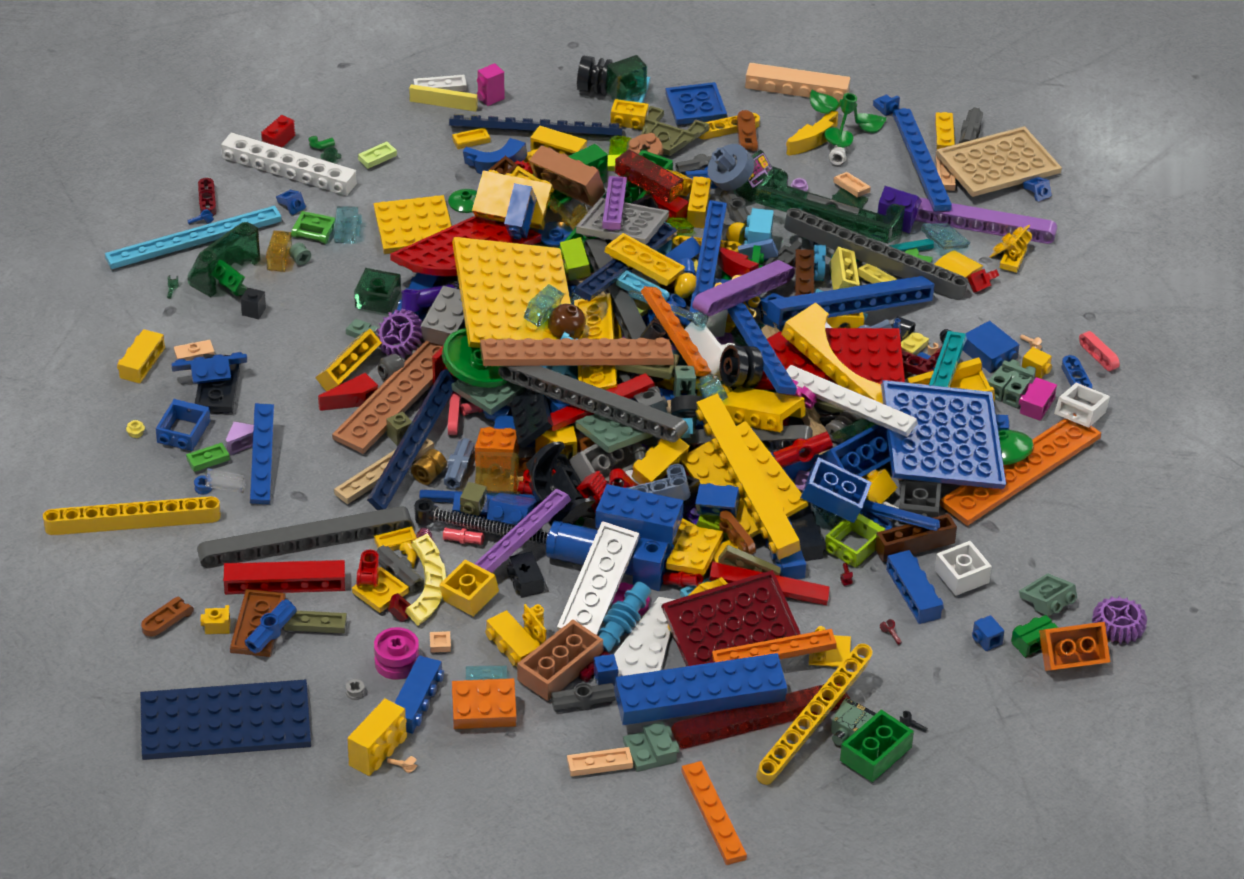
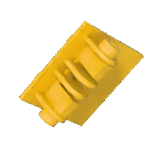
[989,225,1032,258]
[522,604,546,646]
[809,626,851,667]

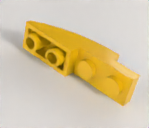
[786,110,838,156]

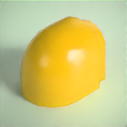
[726,222,748,244]
[674,273,697,299]

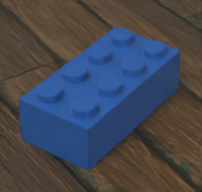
[818,424,890,477]
[596,484,684,544]

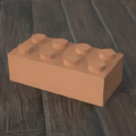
[529,145,605,207]
[517,619,603,701]

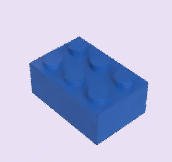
[800,457,872,523]

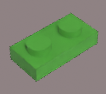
[186,443,230,472]

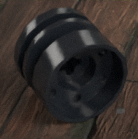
[577,55,613,95]

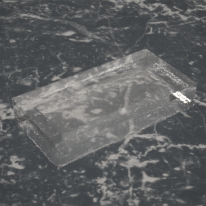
[205,468,245,493]

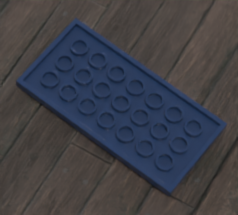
[140,679,311,760]

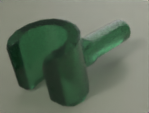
[167,275,179,299]

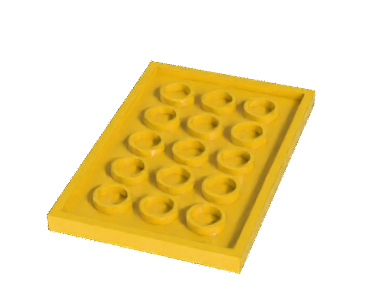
[680,421,808,538]

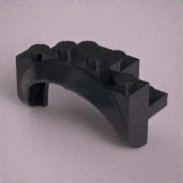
[525,441,596,524]

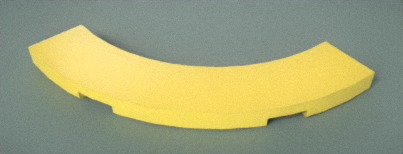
[405,534,446,626]

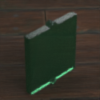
[827,188,868,211]

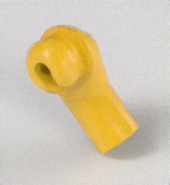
[399,542,418,568]

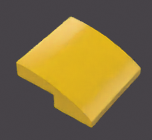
[935,250,983,282]

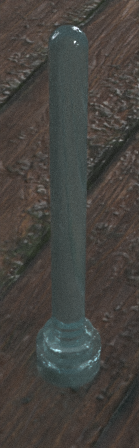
[628,290,708,328]

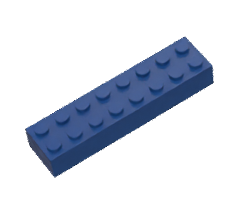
[614,653,787,725]

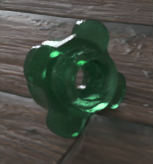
[320,147,341,163]

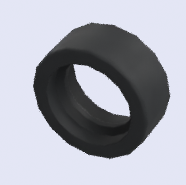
[671,395,705,419]

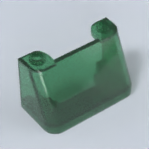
[187,222,261,298]

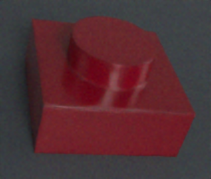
[388,593,411,622]

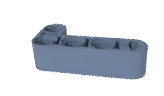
[628,464,691,501]

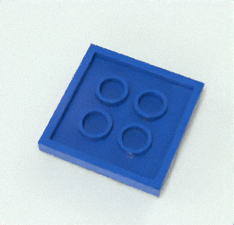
[665,82,727,125]

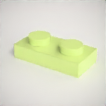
[358,142,397,169]

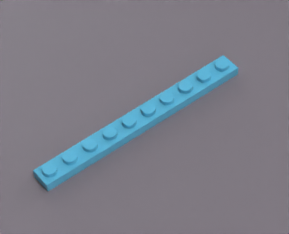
[105,206,282,269]

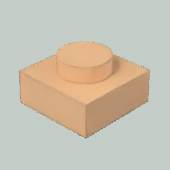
[430,631,451,653]

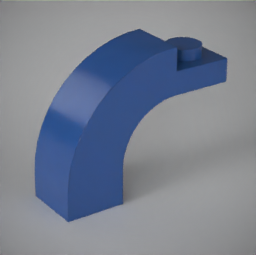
[463,138,527,174]
[665,236,701,262]

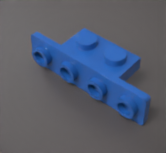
[171,352,247,384]

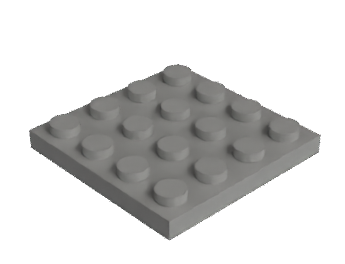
[576,198,669,245]

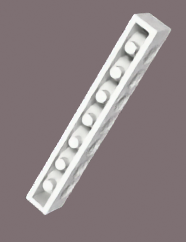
[221,133,357,196]

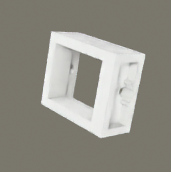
[1054,383,1110,428]

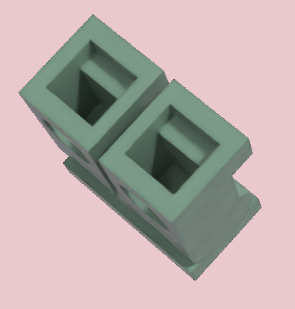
[988,359,1036,408]

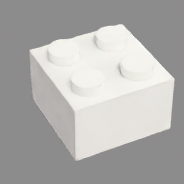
[935,541,992,596]

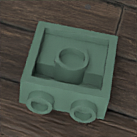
[1019,573,1078,616]
[623,721,679,772]

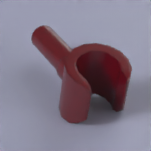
[840,563,853,586]
[880,619,902,645]

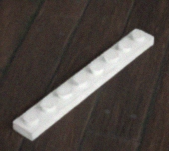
[786,365,918,437]

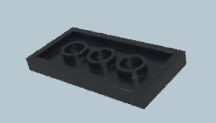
[194,354,241,413]
[510,389,553,449]

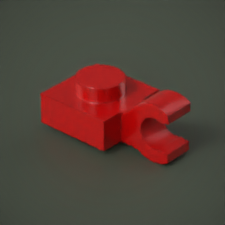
[967,269,999,293]

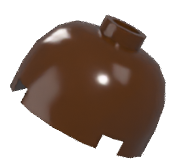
[548,303,586,339]

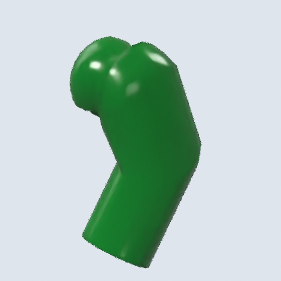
[308,136,335,150]

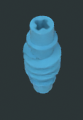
[598,582,651,654]

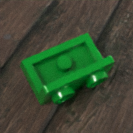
[211,260,248,296]

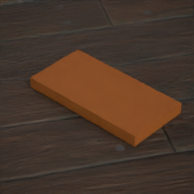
[230,589,286,657]

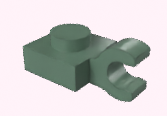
[346,319,379,338]

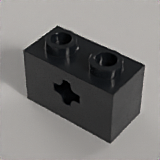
[506,551,544,598]

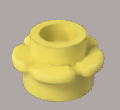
[126,420,145,438]

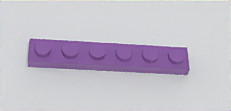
[602,176,627,231]
[474,488,571,573]

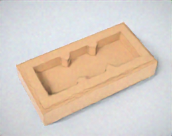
[833,172,871,197]
[174,340,215,361]

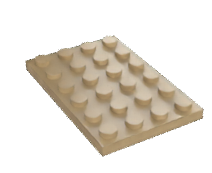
[936,126,1062,197]

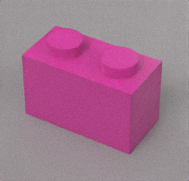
[477,63,505,106]
[1019,377,1057,421]

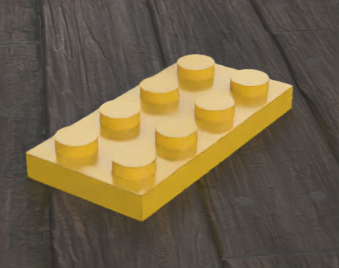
[604,233,685,286]

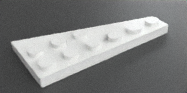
[595,597,676,684]

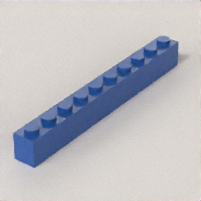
[767,276,935,326]

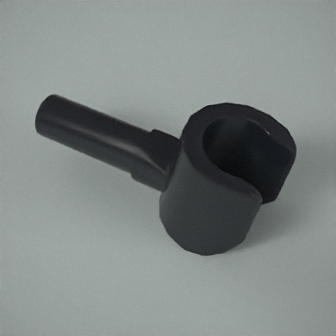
[900,711,928,733]

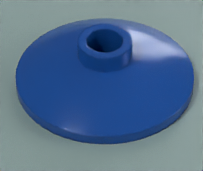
[538,221,573,246]

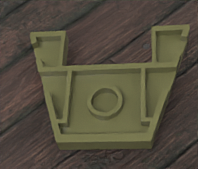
[641,106,710,156]

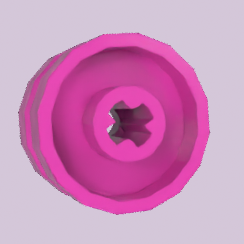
[374,627,419,680]

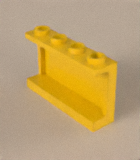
[472,170,554,230]
[908,357,995,402]
[721,386,805,432]

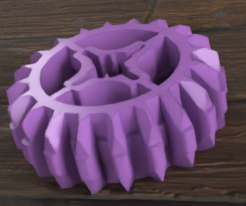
[376,309,423,358]
[1092,596,1147,644]

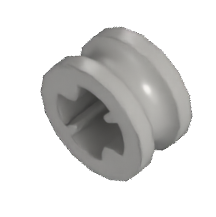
[346,679,365,700]

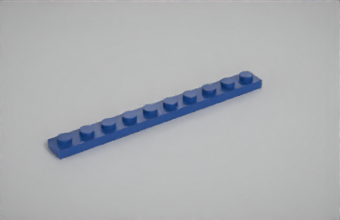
[893,108,952,211]
[689,200,727,319]
[727,302,797,395]

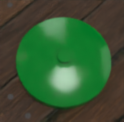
[442,328,509,388]

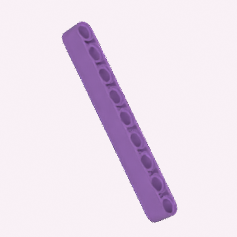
[915,198,1057,244]
[692,260,795,316]

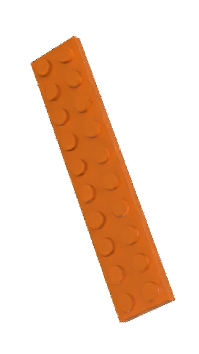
[939,413,1101,526]

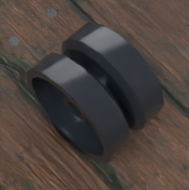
[719,345,763,388]

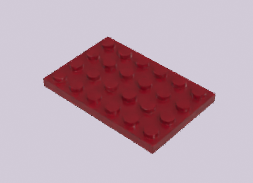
[661,570,801,666]

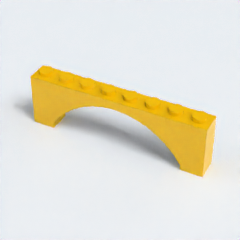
[781,303,883,404]

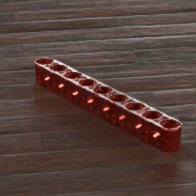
[671,683,850,749]

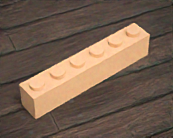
[745,63,850,102]

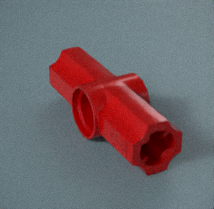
[773,431,833,468]

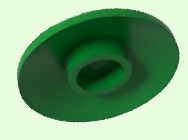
[448,189,477,213]

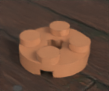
[628,133,663,161]

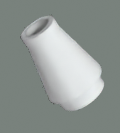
[829,145,846,165]

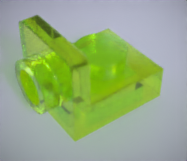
[609,135,632,159]
[666,218,694,240]

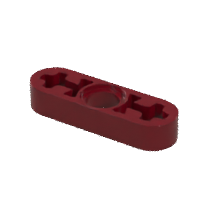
[198,178,216,216]

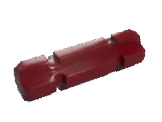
[579,651,611,682]

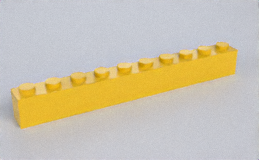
[695,393,801,560]

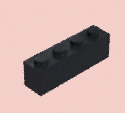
[790,490,826,561]

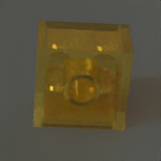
[475,452,519,494]

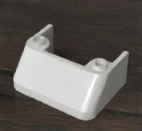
[684,309,735,383]

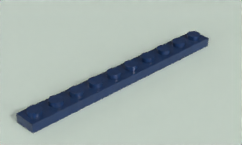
[449,114,623,135]
[574,223,678,301]
[367,369,457,510]

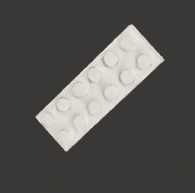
[557,521,640,636]

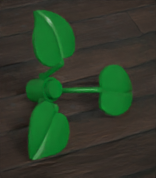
[810,89,887,148]

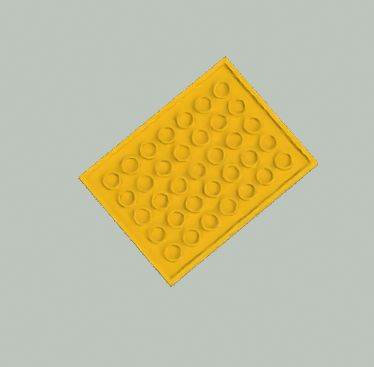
[452,237,571,348]

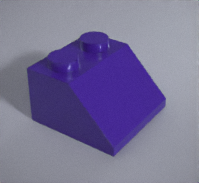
[876,186,922,234]

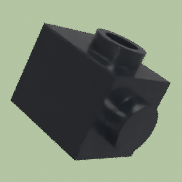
[241,288,266,320]

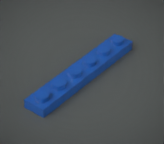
[250,403,274,505]

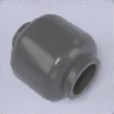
[377,354,405,380]

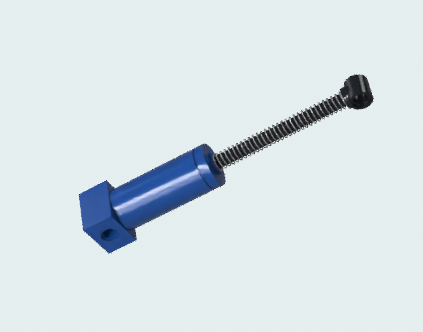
[414,498,671,591]

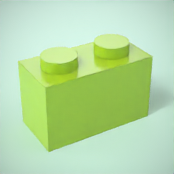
[560,237,591,281]

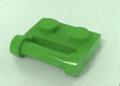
[291,211,336,244]

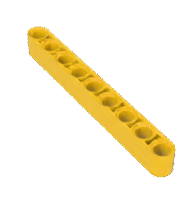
[43,496,221,535]
[756,643,872,785]

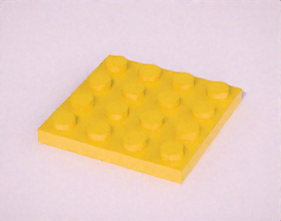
[373,195,451,254]

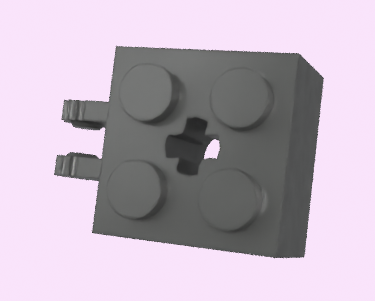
[898,479,941,523]

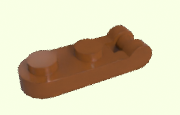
[736,110,758,151]
[719,510,756,555]
[141,596,194,637]

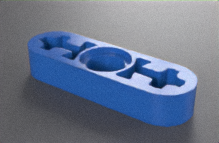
[1061,355,1093,389]

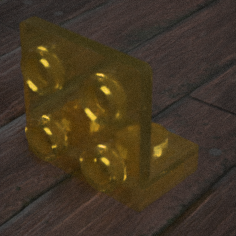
[549,195,590,228]

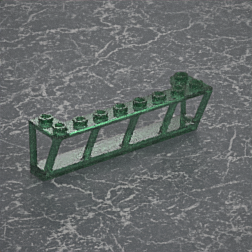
[755,166,905,244]

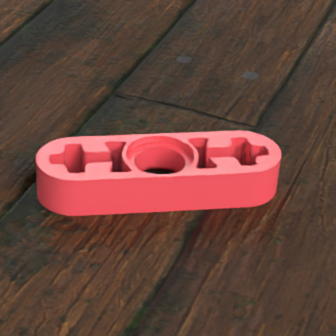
[1079,331,1120,371]
[448,392,461,435]

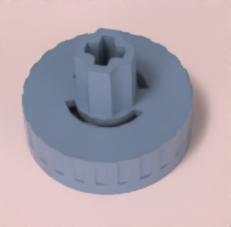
[707,144,754,191]

